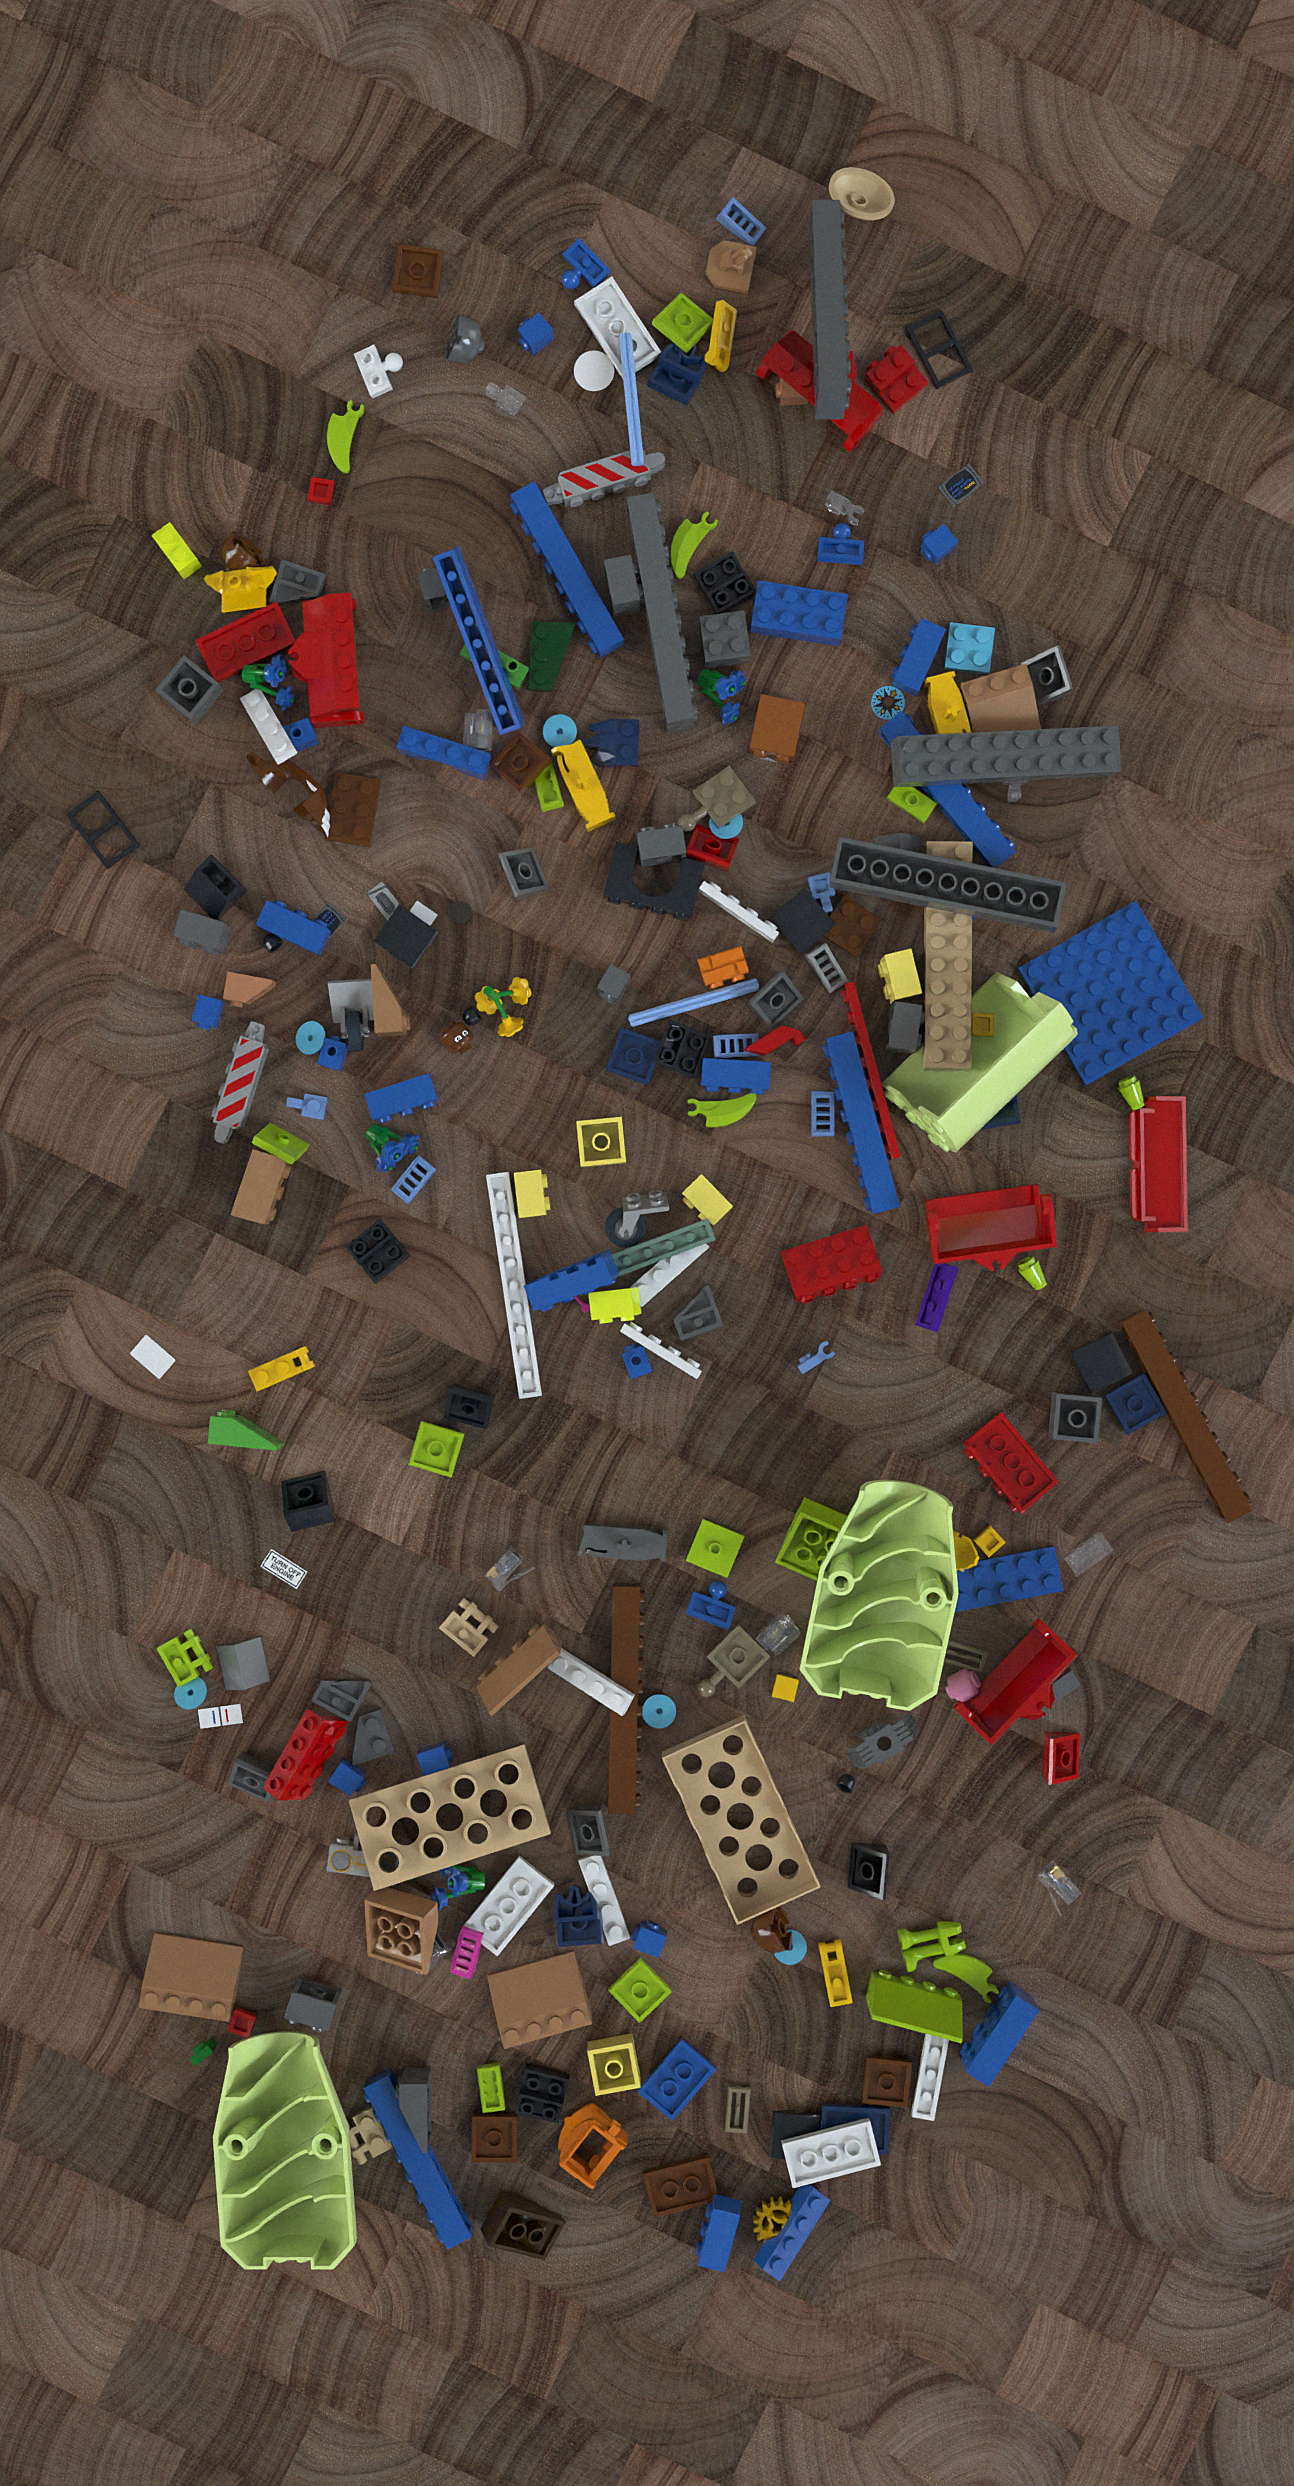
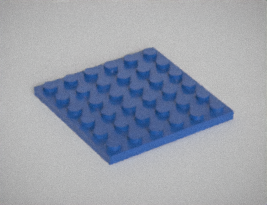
[1017,901,1203,1086]

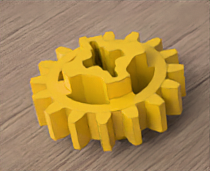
[753,2197,792,2243]

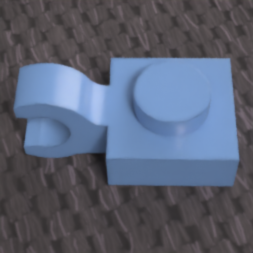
[807,872,835,914]
[286,1094,328,1120]
[796,1341,835,1374]

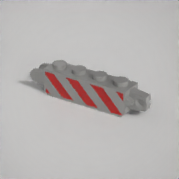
[543,450,665,507]
[212,1021,269,1144]

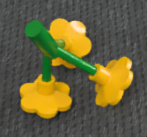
[475,977,531,1037]

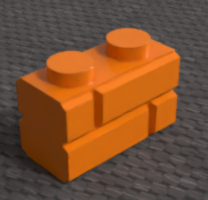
[697,946,749,989]

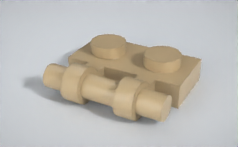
[439,1598,499,1657]
[348,2105,393,2165]

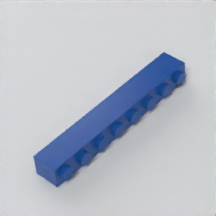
[510,482,624,658]
[433,546,525,735]
[878,711,1016,868]
[822,1031,900,1214]
[363,2068,473,2250]

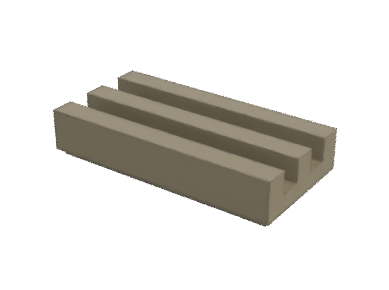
[944,1639,988,1674]
[724,2084,751,2134]

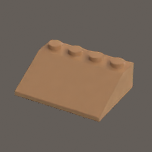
[476,1622,562,1716]
[139,1932,244,2022]
[487,1950,592,2049]

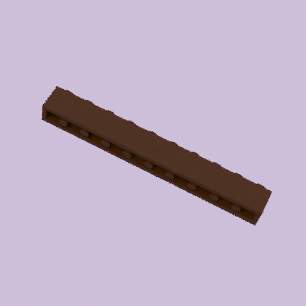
[1118,1309,1252,1523]
[608,1583,645,1814]

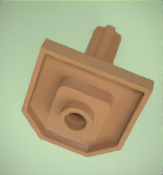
[706,240,757,294]

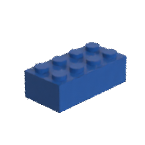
[750,581,848,646]
[960,1981,1039,2087]

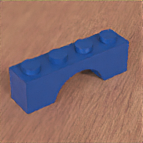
[397,726,492,781]
[753,2184,830,2281]

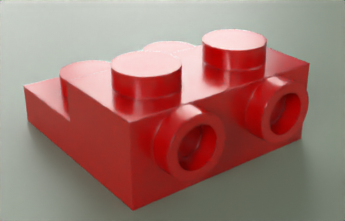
[865,345,929,414]

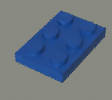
[638,2037,716,2121]

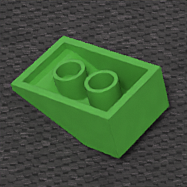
[208,1409,284,1451]

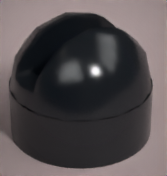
[263,933,283,953]
[462,1006,482,1026]
[836,1774,856,1794]

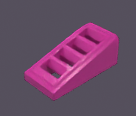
[450,1926,484,1979]

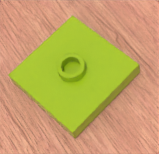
[652,293,713,353]
[252,1122,310,1164]
[408,1421,465,1477]
[686,1518,745,1578]
[608,1957,672,2023]

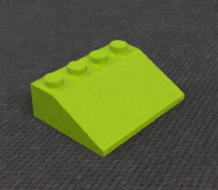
[775,1497,847,1581]
[865,1970,963,2043]

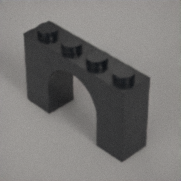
[603,841,705,921]

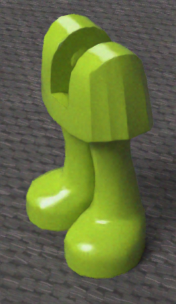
[897,1921,966,1972]

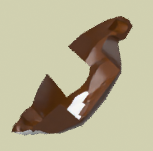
[247,751,330,838]

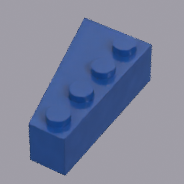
[523,1249,620,1312]

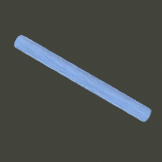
[619,332,644,466]
[629,979,759,1027]

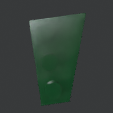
[529,621,576,692]

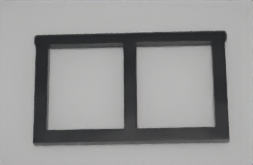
[906,310,973,389]
[67,791,140,869]

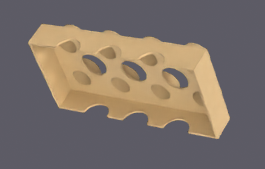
[662,1715,820,1925]
[349,1744,551,1891]

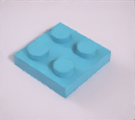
[944,622,995,675]

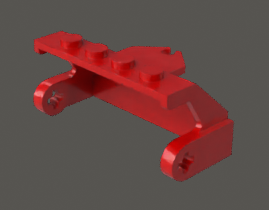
[756,329,884,453]
[288,592,365,728]
[925,1184,1057,1271]
[953,1617,1078,1745]

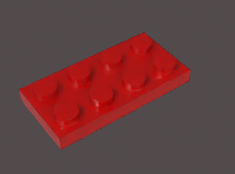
[195,601,296,682]

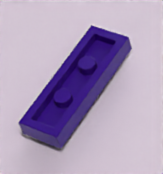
[915,1263,958,1332]

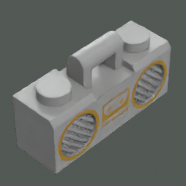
[327,1832,399,1877]

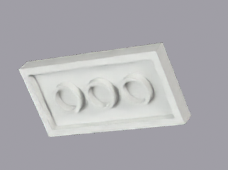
[574,277,661,379]
[463,1855,554,1956]
[781,2118,881,2188]

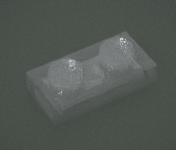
[1063,1531,1114,1577]

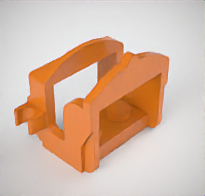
[558,2103,628,2189]

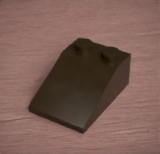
[480,2190,566,2260]

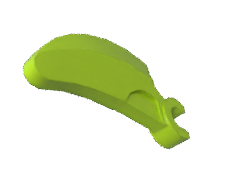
[327,400,364,474]
[670,512,718,579]
[687,1093,757,1128]
[933,1953,999,2003]

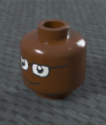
[440,1021,474,1055]

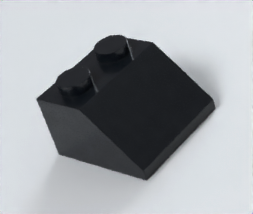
[281,1470,335,1532]

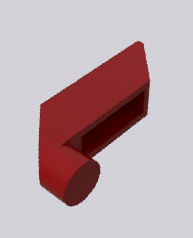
[744,1025,807,1056]

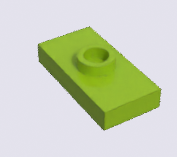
[534,763,564,812]
[887,786,937,823]
[477,2062,505,2113]

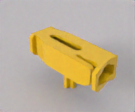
[923,671,971,734]
[551,740,616,832]

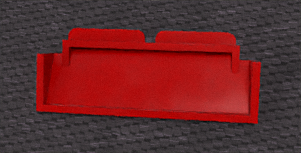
[1129,1096,1188,1232]

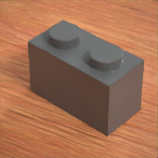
[597,964,631,1004]

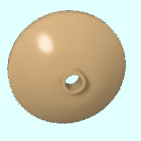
[829,167,895,221]

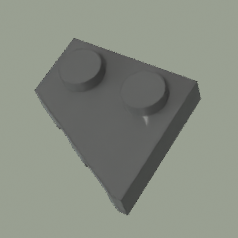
[269,559,326,603]
[673,1285,724,1341]
[311,1680,372,1722]
[352,1708,395,1766]

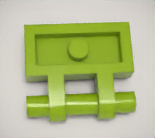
[156,1629,213,1688]

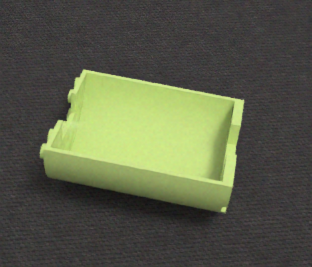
[881,972,1078,1152]

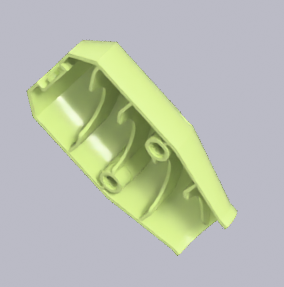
[800,1480,959,1711]
[213,2031,357,2269]

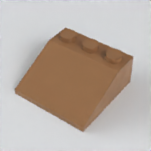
[958,664,1041,733]
[231,1149,291,1224]
[364,1887,438,1975]

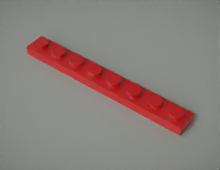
[841,982,901,1160]

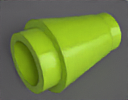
[1118,1075,1145,1110]
[1017,1255,1047,1290]

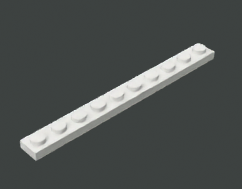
[486,1172,542,1399]

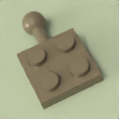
[678,766,756,832]
[698,1624,771,1697]

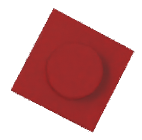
[308,477,335,506]
[227,2007,257,2038]

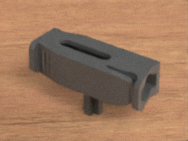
[578,1523,668,1562]

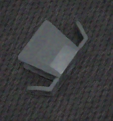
[847,1713,919,1768]

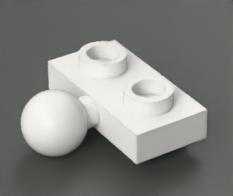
[354,345,403,399]

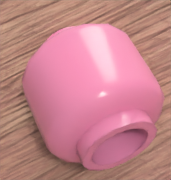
[946,1669,981,1703]

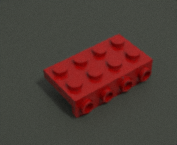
[781,1225,882,1304]
[962,1412,1059,1515]
[264,1710,348,1800]

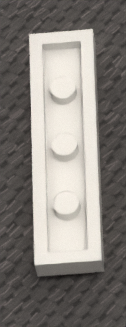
[240,689,297,765]
[699,881,779,943]
[630,1244,709,1307]
[620,1322,702,1379]
[548,1648,635,1716]
[578,1855,630,1946]
[911,2034,949,2121]

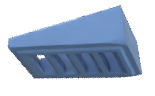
[716,197,767,246]
[713,1033,759,1059]
[811,1091,835,1137]
[391,1155,437,1204]

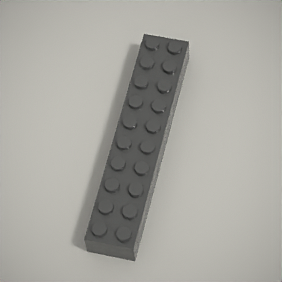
[809,200,851,419]
[627,493,698,733]
[891,726,1121,787]
[829,837,1067,933]

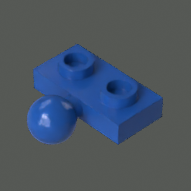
[562,238,611,289]
[817,523,864,565]
[685,1580,736,1630]

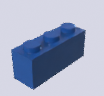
[890,618,946,697]
[256,900,331,956]
[701,1058,771,1095]
[364,1073,439,1124]
[695,2194,741,2272]

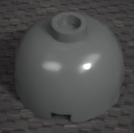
[446,314,485,364]

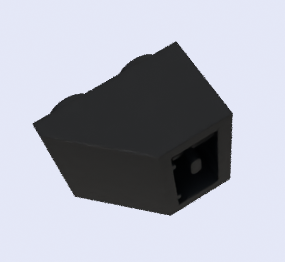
[184,854,248,920]

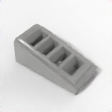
[804,942,848,993]

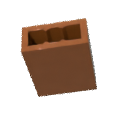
[749,694,805,763]

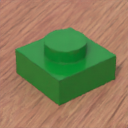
[190,2037,217,2066]

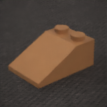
[371,964,411,1037]

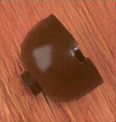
[221,531,267,572]
[751,1906,792,1953]

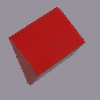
[686,824,739,872]
[1043,1731,1080,1785]

